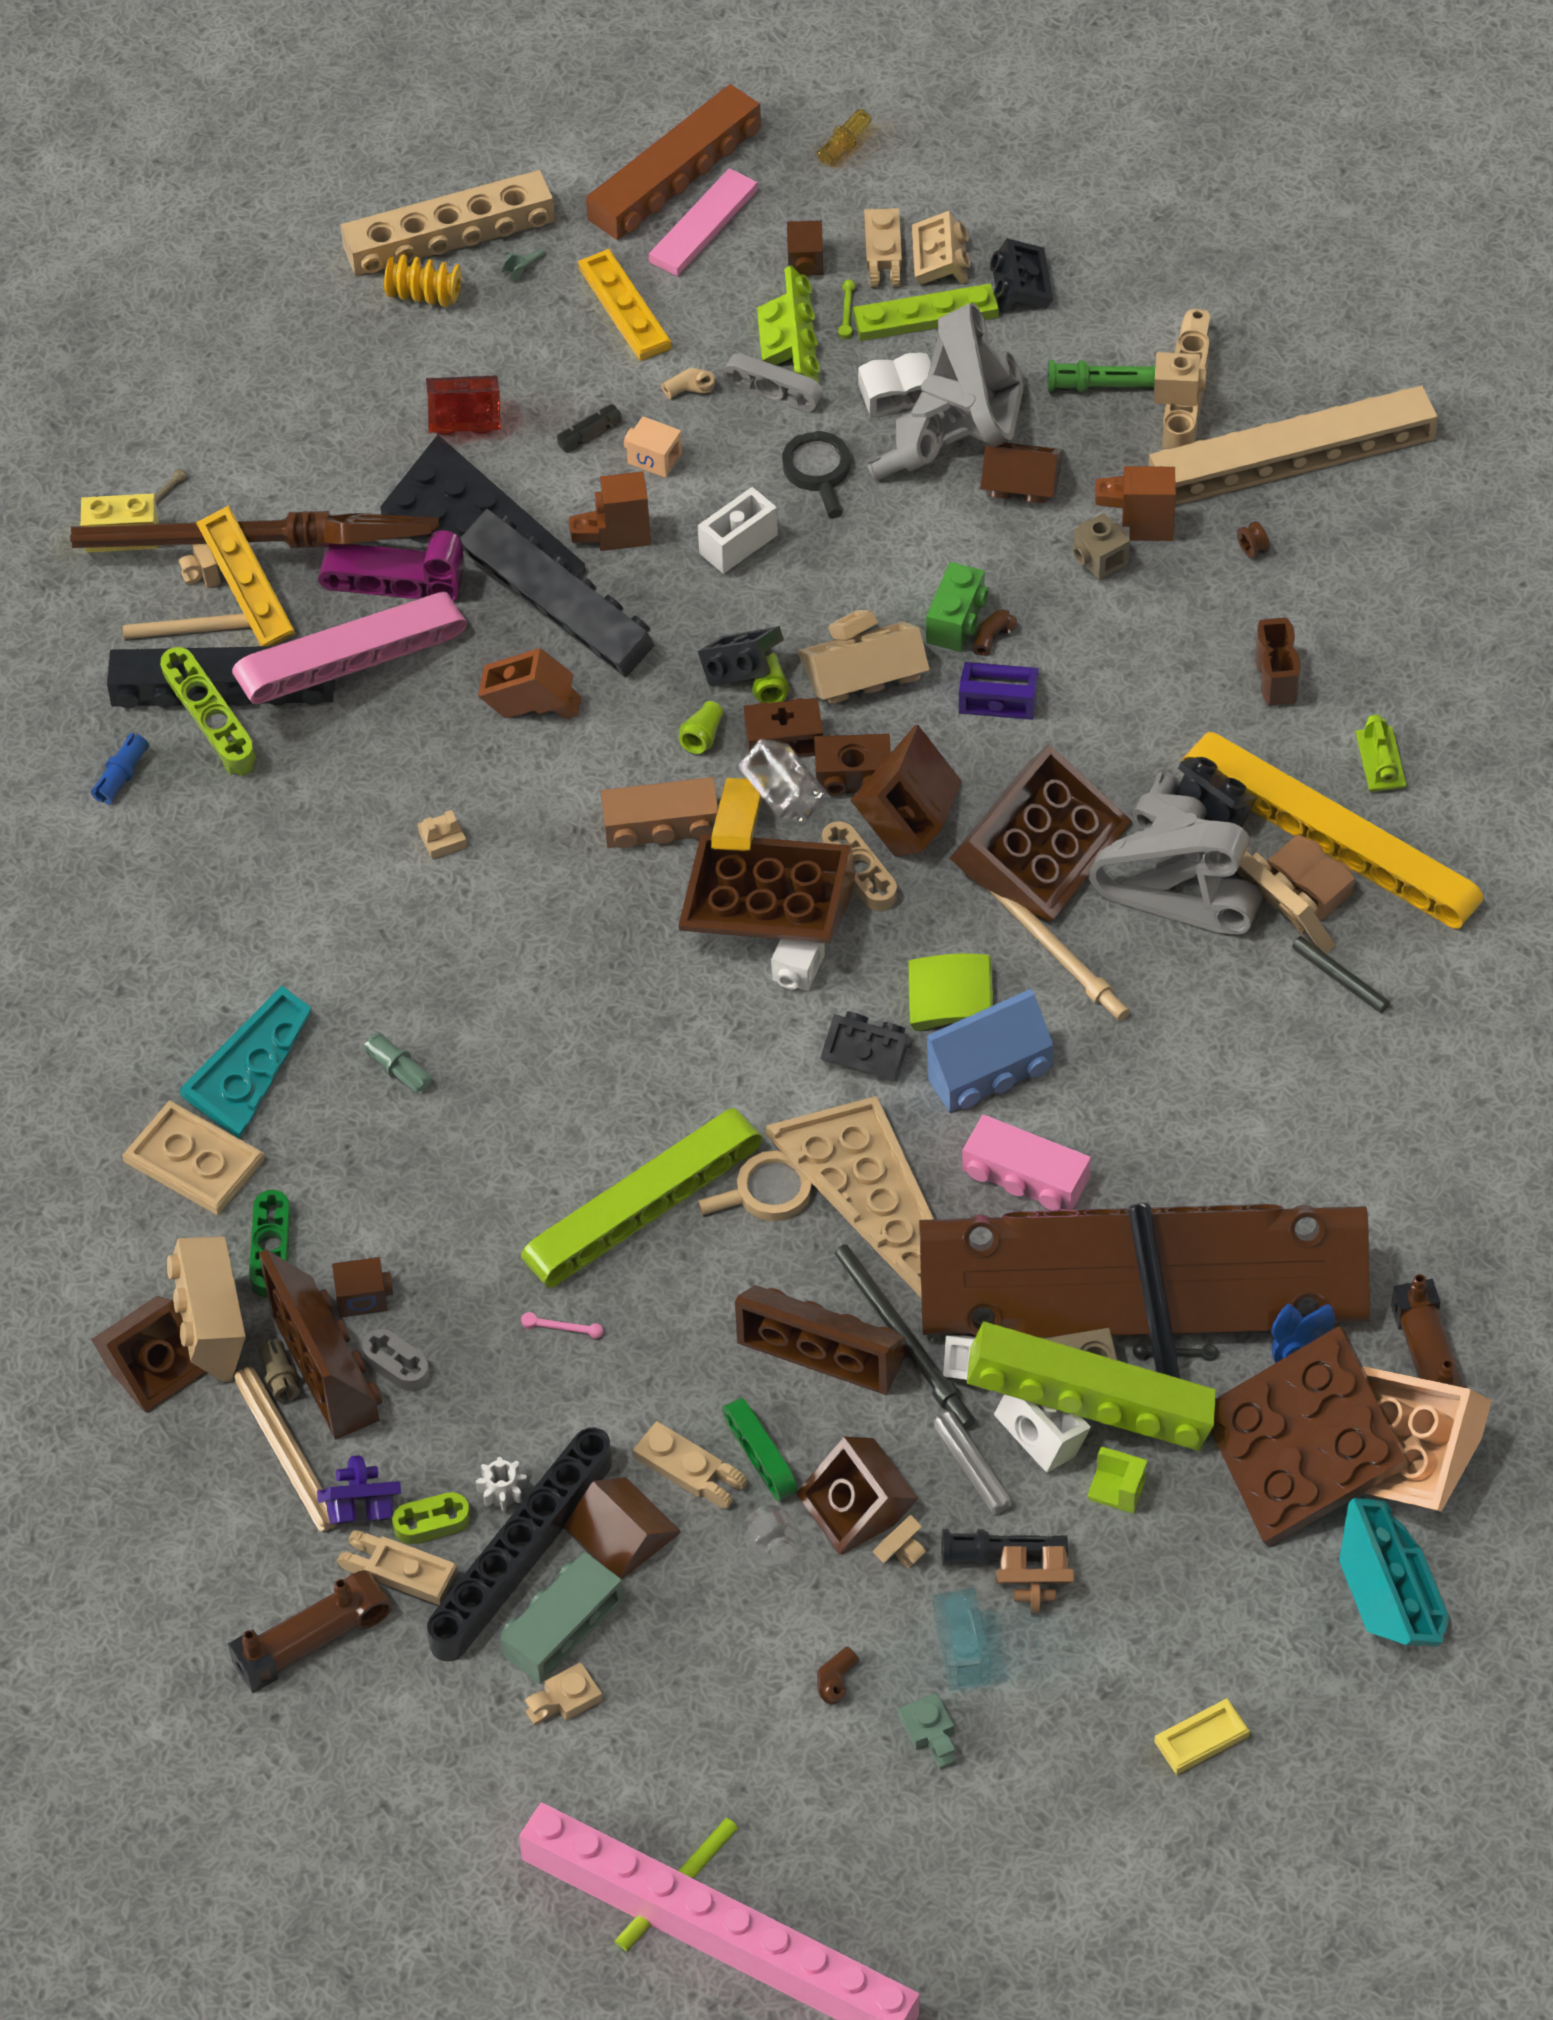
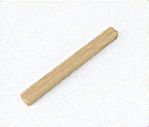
[235,1366,338,1532]

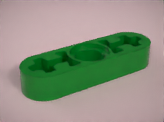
[249,1190,291,1297]
[722,1397,798,1501]

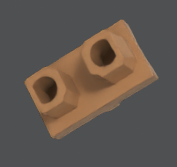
[995,1546,1074,1614]

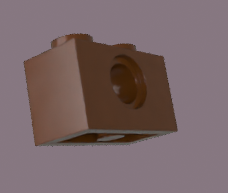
[814,733,891,796]

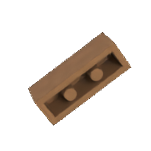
[600,777,718,848]

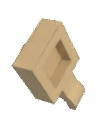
[525,1662,602,1725]

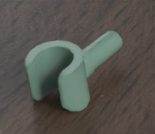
[501,248,545,281]

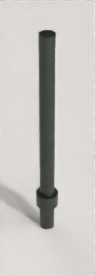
[834,1244,975,1430]

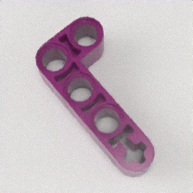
[318,530,465,601]

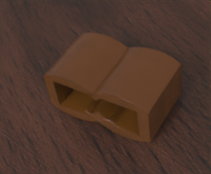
[1255,617,1301,706]

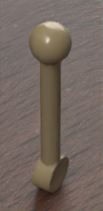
[154,469,187,503]

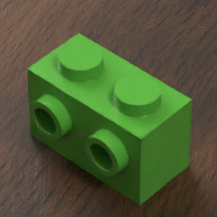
[926,562,989,652]

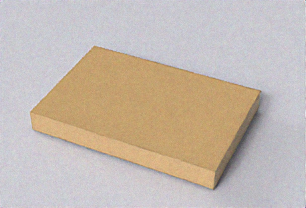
[122,1100,265,1215]

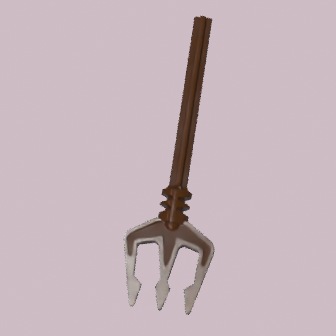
[70,511,439,549]

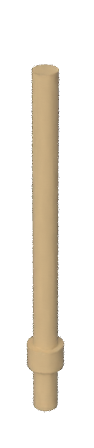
[989,890,1130,1021]

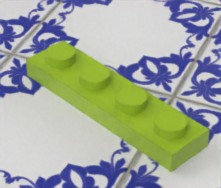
[853,283,999,341]

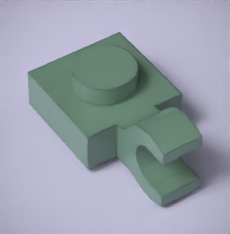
[898,1693,955,1769]

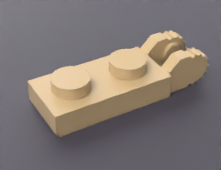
[864,208,902,287]
[632,1421,748,1509]
[337,1530,458,1605]

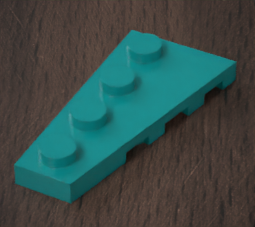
[180,985,311,1139]

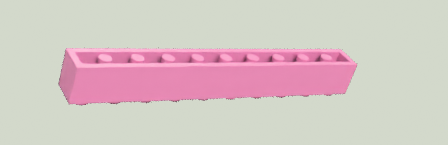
[519,1802,920,2020]

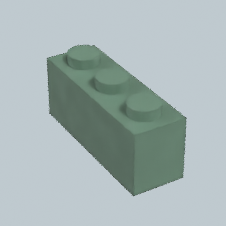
[500,1551,624,1684]

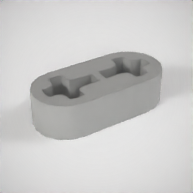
[362,1329,430,1391]

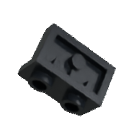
[990,238,1053,313]
[697,626,784,686]
[1174,757,1257,827]
[820,1011,913,1082]

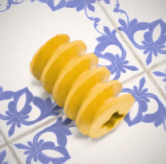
[384,255,461,307]

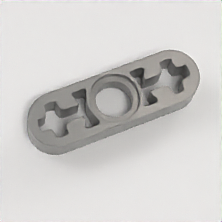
[722,353,823,412]

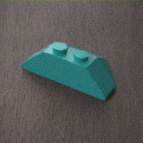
[1339,1498,1449,1647]

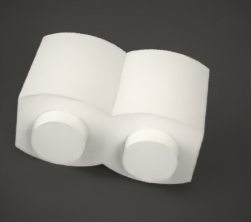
[858,353,931,417]

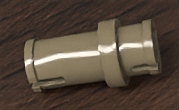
[258,1339,300,1403]

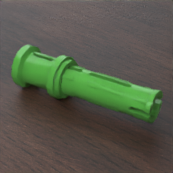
[1047,360,1156,392]

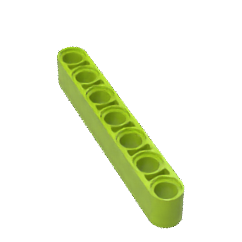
[521,1108,763,1288]

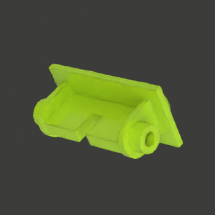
[1355,714,1407,792]

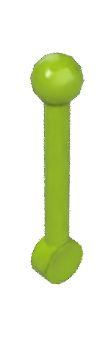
[838,279,856,339]

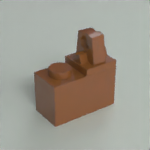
[1095,466,1176,541]
[569,471,651,551]
[478,648,581,718]

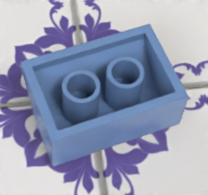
[927,989,1053,1113]

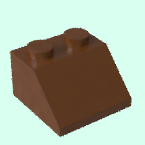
[980,442,1064,503]
[91,1296,206,1412]
[796,1437,918,1554]

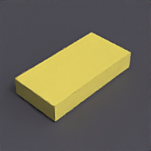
[1154,1698,1250,1775]

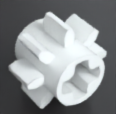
[476,1457,528,1511]

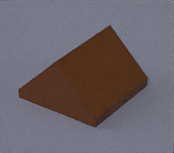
[564,1477,680,1580]

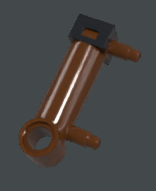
[1391,1274,1468,1389]
[228,1570,392,1694]

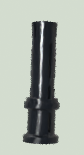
[941,1529,1068,1567]

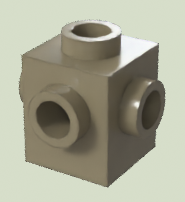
[1072,513,1130,580]

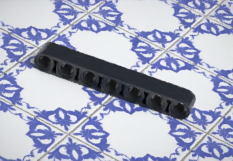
[427,1427,612,1661]

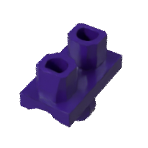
[317,1455,401,1524]

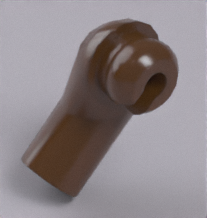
[973,609,1017,656]
[817,1646,859,1704]

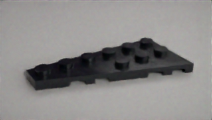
[380,434,585,577]

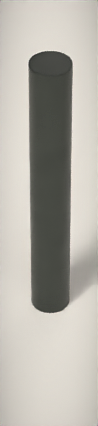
[1292,936,1390,1014]

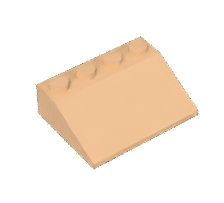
[1362,1366,1492,1512]

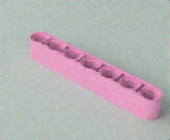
[232,592,468,704]

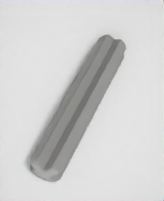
[934,1411,1011,1515]

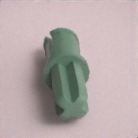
[364,1032,432,1093]

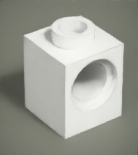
[771,939,825,991]

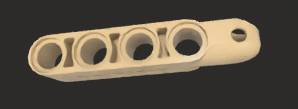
[1162,308,1210,449]

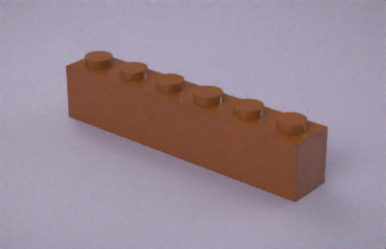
[586,84,761,241]

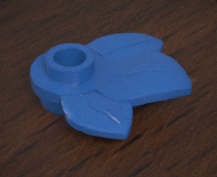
[1271,1304,1335,1363]

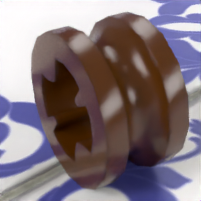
[1237,521,1270,559]

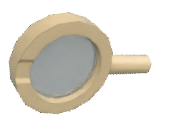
[698,1150,812,1221]

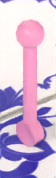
[521,1312,604,1339]

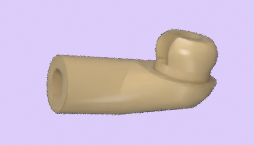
[661,368,716,399]

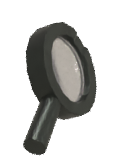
[782,431,850,519]

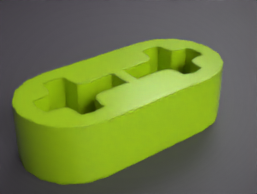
[392,1492,470,1544]

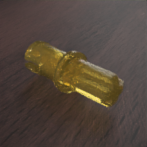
[816,109,872,167]

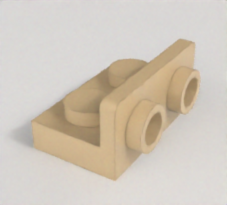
[912,211,970,285]

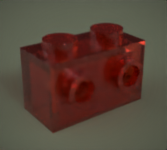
[426,375,501,435]

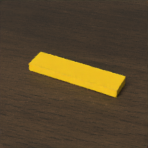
[578,249,672,361]
[196,505,296,646]
[711,778,764,851]

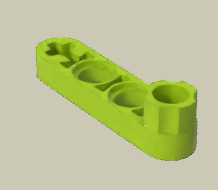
[160,647,256,776]

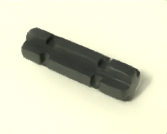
[557,404,622,452]

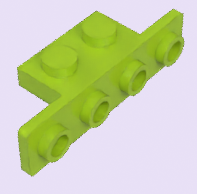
[757,265,820,384]

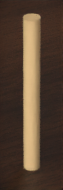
[123,613,251,640]

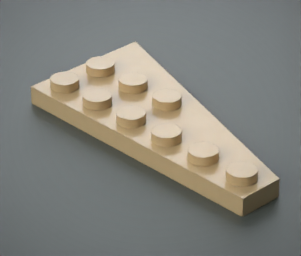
[765,1096,934,1298]

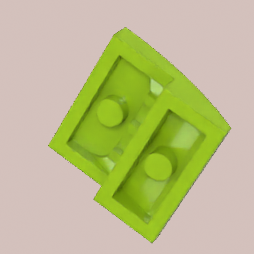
[908,953,993,1031]

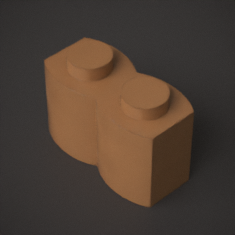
[1267,835,1355,920]

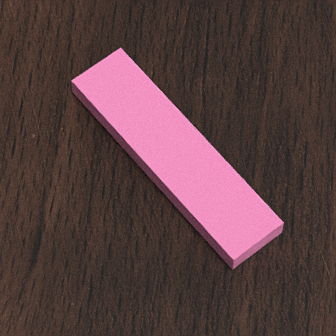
[649,168,758,277]

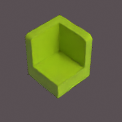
[1088,1447,1148,1514]

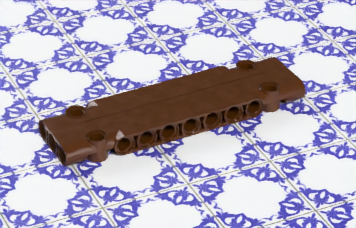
[919,1204,1370,1337]

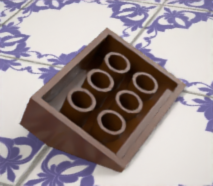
[949,744,1132,922]
[678,833,856,943]
[259,1249,382,1440]

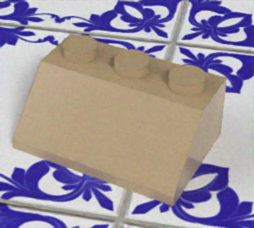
[798,621,930,703]
[167,1236,246,1382]

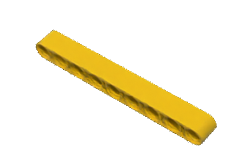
[1182,732,1484,929]

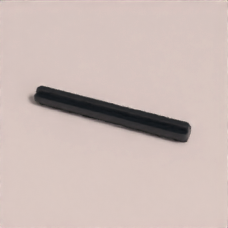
[1128,1203,1181,1379]

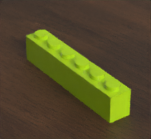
[967,1321,1216,1451]

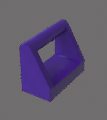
[959,662,1039,720]

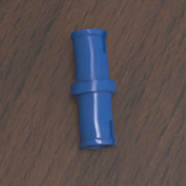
[90,733,150,805]

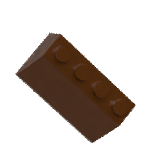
[735,1285,905,1396]

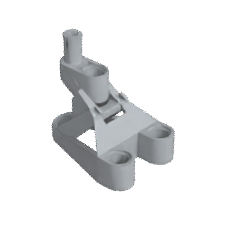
[868,303,1023,482]
[1089,772,1262,934]

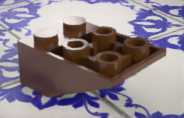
[850,725,962,857]

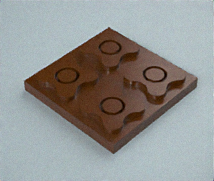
[1211,1326,1411,1547]

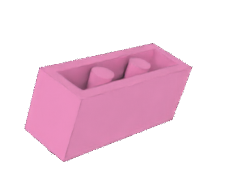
[962,1114,1091,1210]

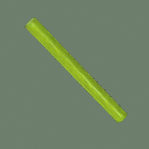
[614,1818,738,1952]

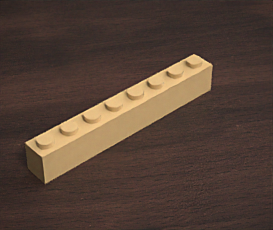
[1149,386,1438,505]

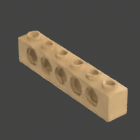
[340,170,555,276]

